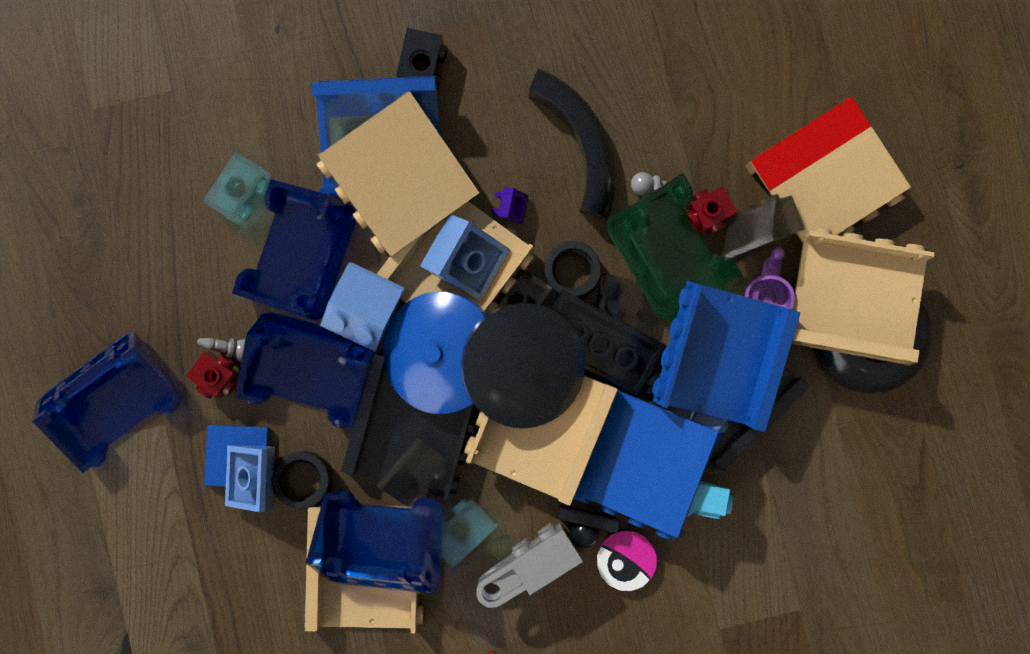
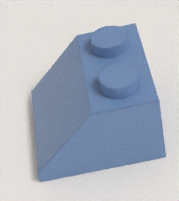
[420,214,510,301]
[320,262,405,352]

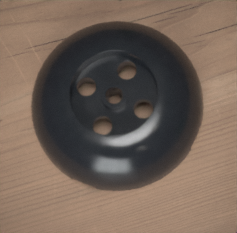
[812,301,932,393]

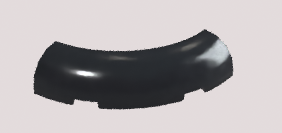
[529,69,615,222]

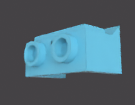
[687,481,733,519]

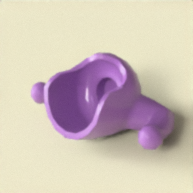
[745,247,795,309]

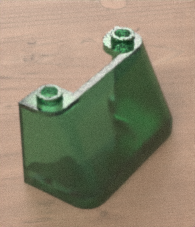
[606,173,744,321]

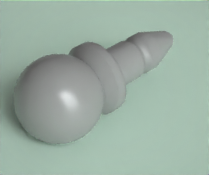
[631,172,687,196]
[197,338,256,363]

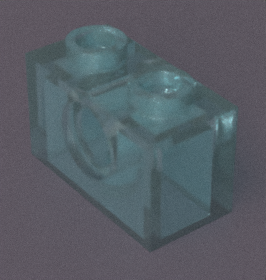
[202,151,272,225]
[428,497,498,568]

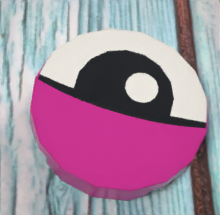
[597,530,657,591]

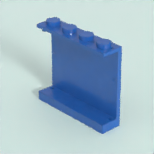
[652,281,801,432]
[574,390,724,541]

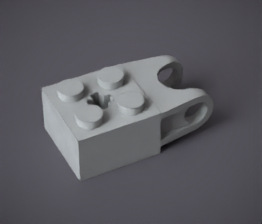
[476,522,583,608]

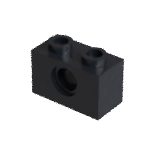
[396,28,448,93]

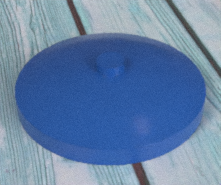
[383,292,487,414]

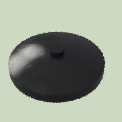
[461,303,585,428]

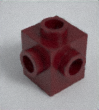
[686,186,737,234]
[186,351,240,399]

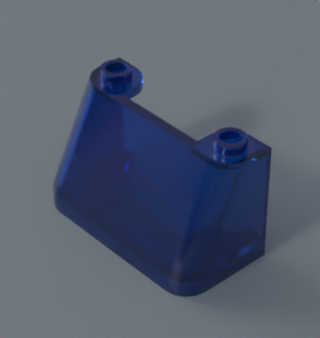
[232,179,356,320]
[236,313,376,429]
[32,331,182,473]
[306,490,443,594]

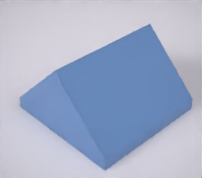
[225,445,275,512]

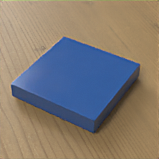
[204,425,269,486]

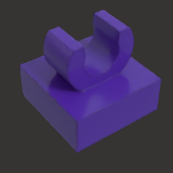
[491,187,529,224]

